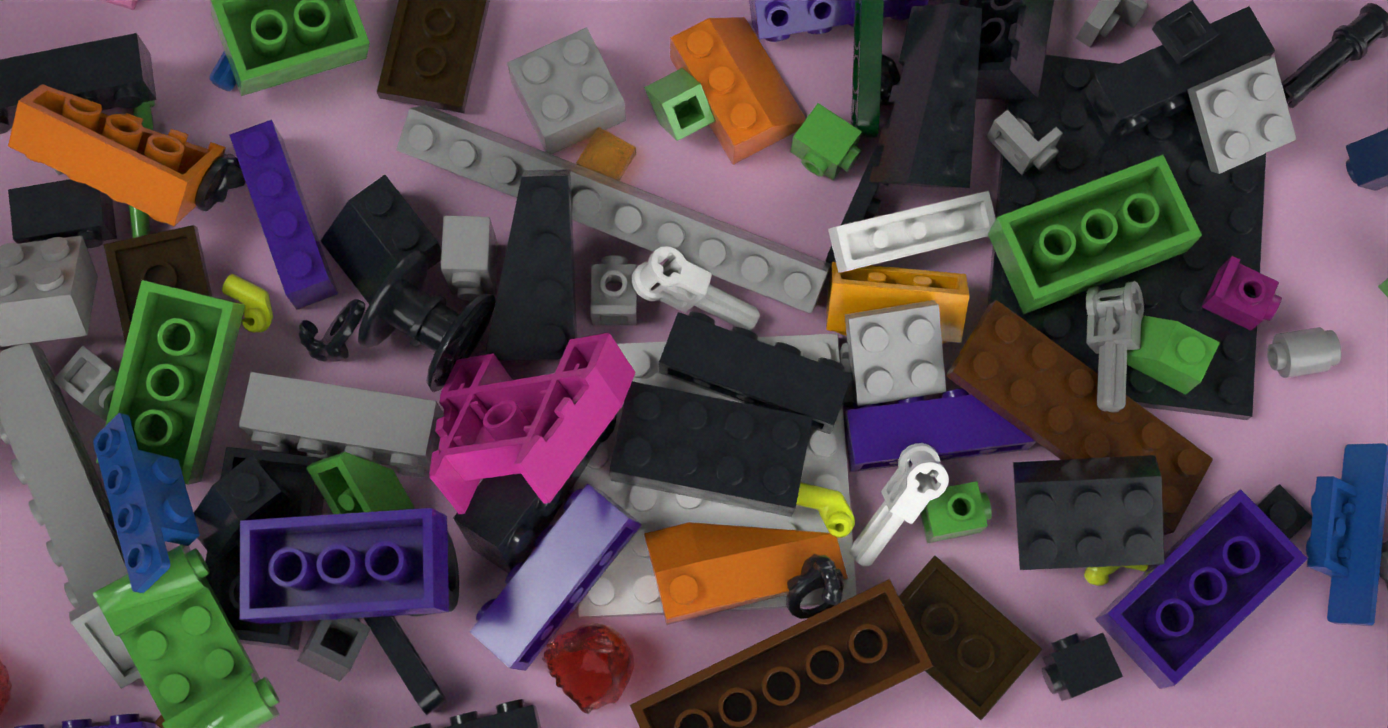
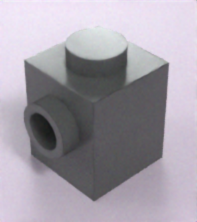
[297,618,371,682]

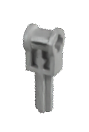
[1086,281,1144,412]

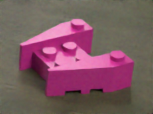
[429,333,636,514]

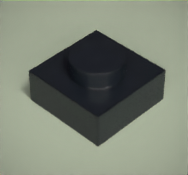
[1152,0,1219,64]
[1256,484,1312,539]

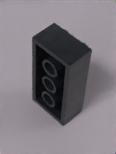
[609,381,813,517]
[205,447,324,650]

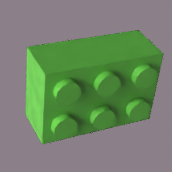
[210,0,370,96]

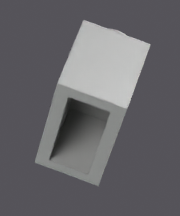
[441,216,498,301]

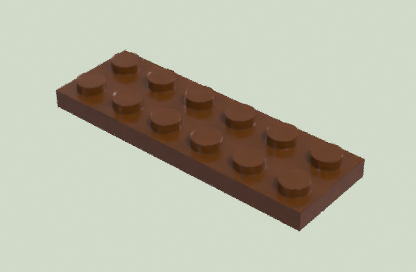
[946,300,1213,535]

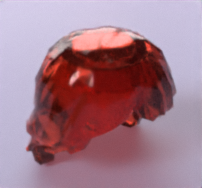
[542,622,635,714]

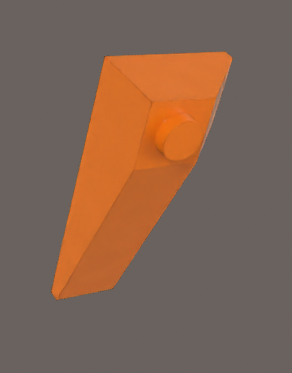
[644,522,848,625]

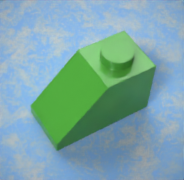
[1127,315,1220,395]
[307,452,415,514]

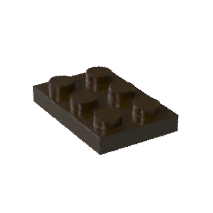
[377,0,490,113]
[103,225,213,345]
[899,555,1043,720]

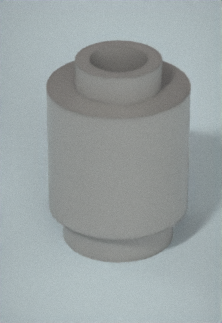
[1267,327,1341,378]

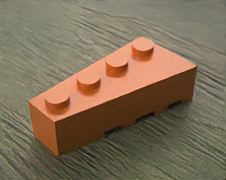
[8,84,226,227]

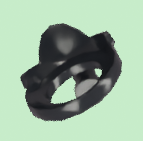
[195,153,246,211]
[298,299,366,361]
[786,554,844,619]

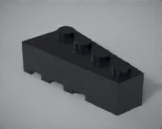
[453,415,617,574]

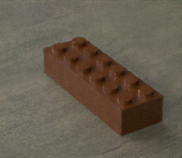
[630,579,933,728]

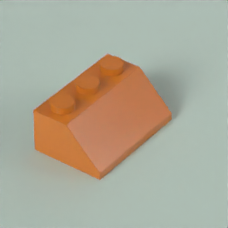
[670,17,806,165]

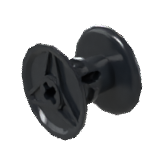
[358,250,496,392]

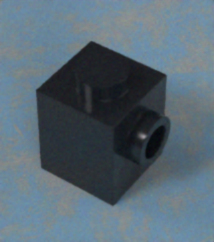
[1042,633,1123,701]

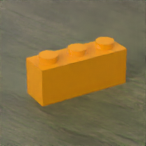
[826,262,969,344]

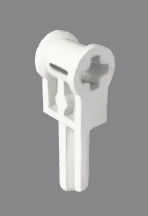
[632,246,760,331]
[850,443,949,566]

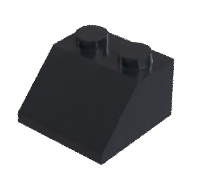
[320,175,442,304]

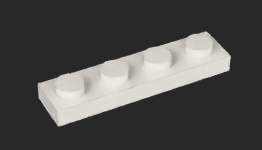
[828,191,996,273]

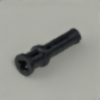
[1281,3,1388,108]

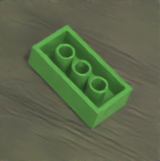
[988,155,1202,314]
[96,280,245,485]

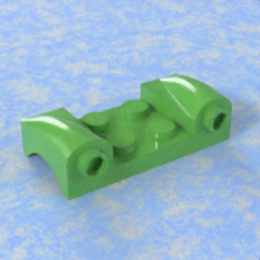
[92,544,280,728]

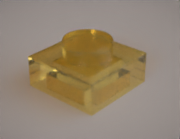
[576,127,636,181]

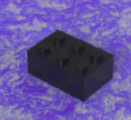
[1013,455,1164,570]

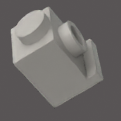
[591,256,637,325]

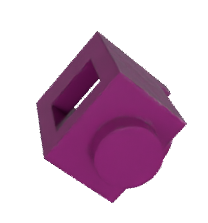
[1202,256,1282,331]

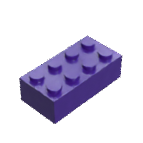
[1095,489,1308,689]
[240,508,449,624]

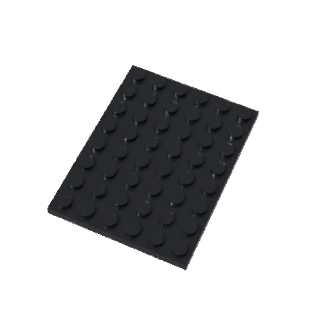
[987,55,1266,420]

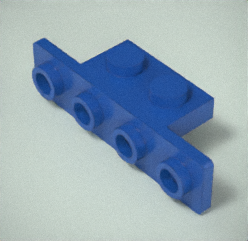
[93,413,200,593]
[1306,443,1388,626]

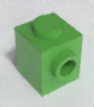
[644,68,715,141]
[790,103,862,180]
[920,481,992,543]

